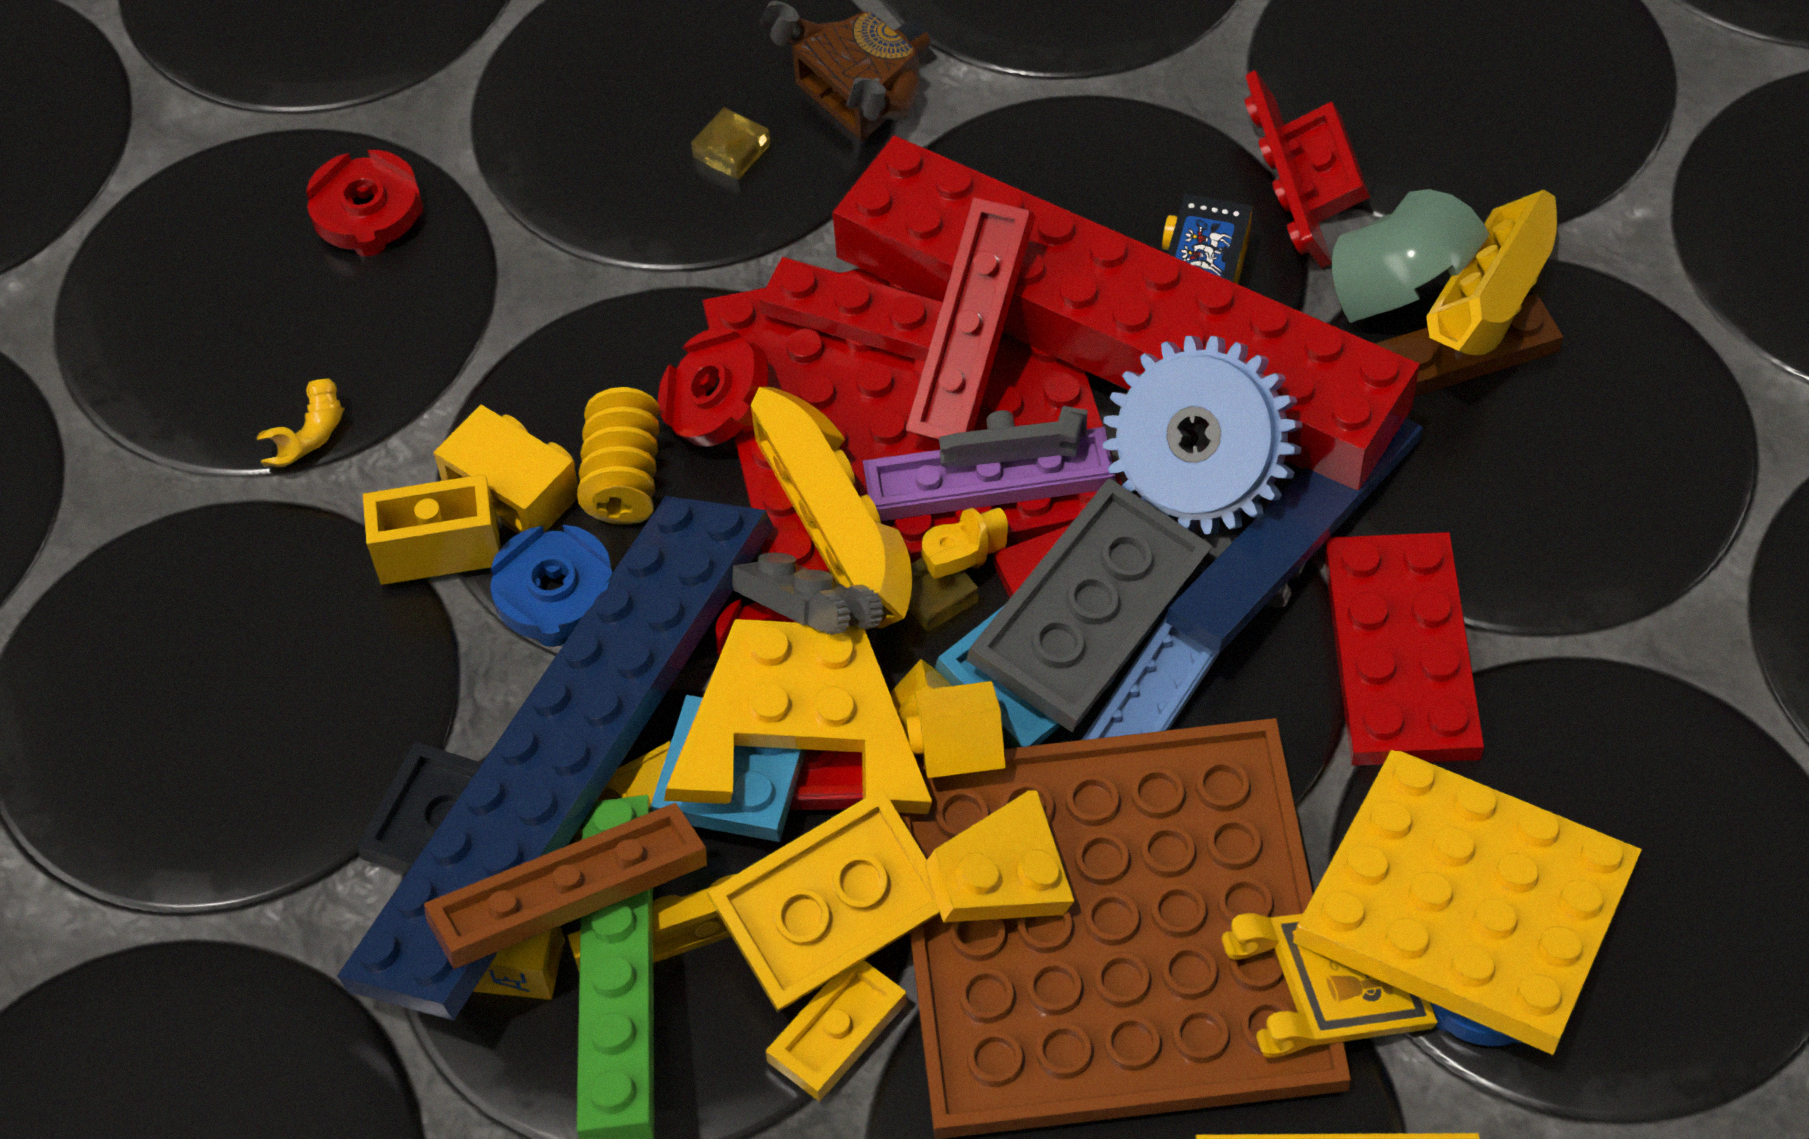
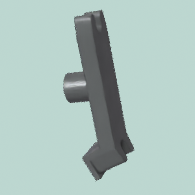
[939,406,1088,467]

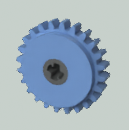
[1103,336,1302,534]

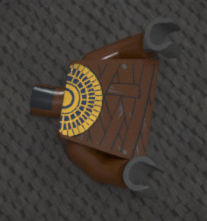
[760,1,930,141]

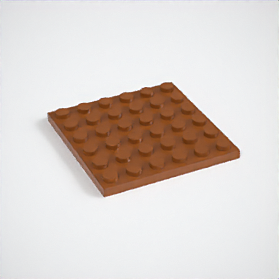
[898,718,1351,1139]

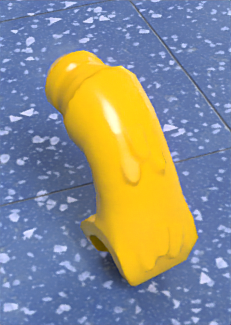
[257,378,345,467]

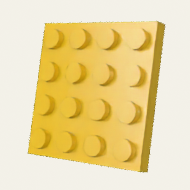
[1293,750,1642,1055]

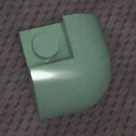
[1332,189,1490,323]

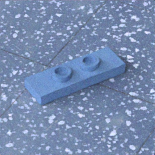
[1082,596,1219,740]

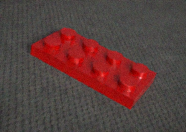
[1323,532,1484,766]

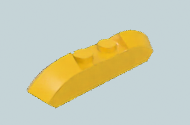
[1426,190,1557,356]
[751,387,912,629]

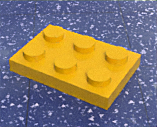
[707,788,941,1012]

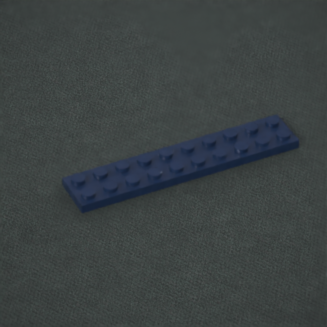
[337,496,774,1020]

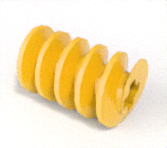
[577,387,661,525]

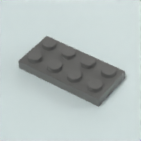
[966,478,1213,732]

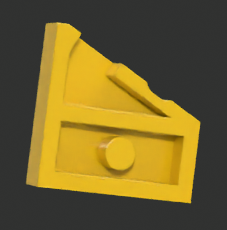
[925,791,1074,922]

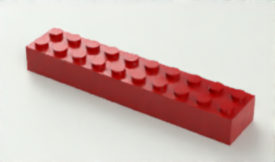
[832,135,1420,491]

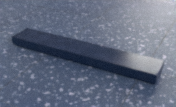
[1166,418,1423,654]

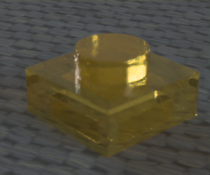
[691,108,770,180]
[908,557,978,632]

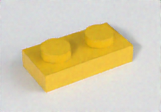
[766,960,907,1102]

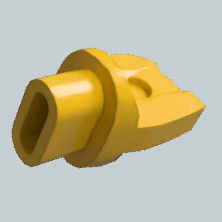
[921,508,1008,579]

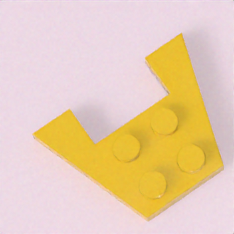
[664,619,932,814]

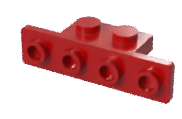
[1244,70,1370,269]

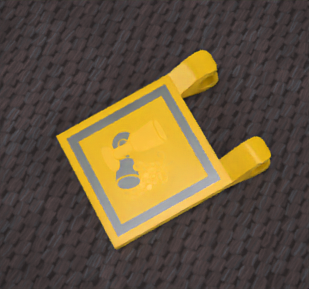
[1221,913,1438,1058]

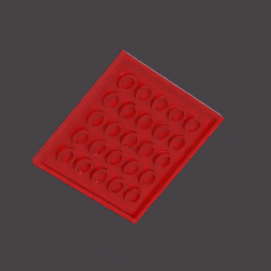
[703,269,1122,582]

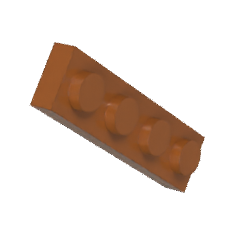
[424,802,707,969]

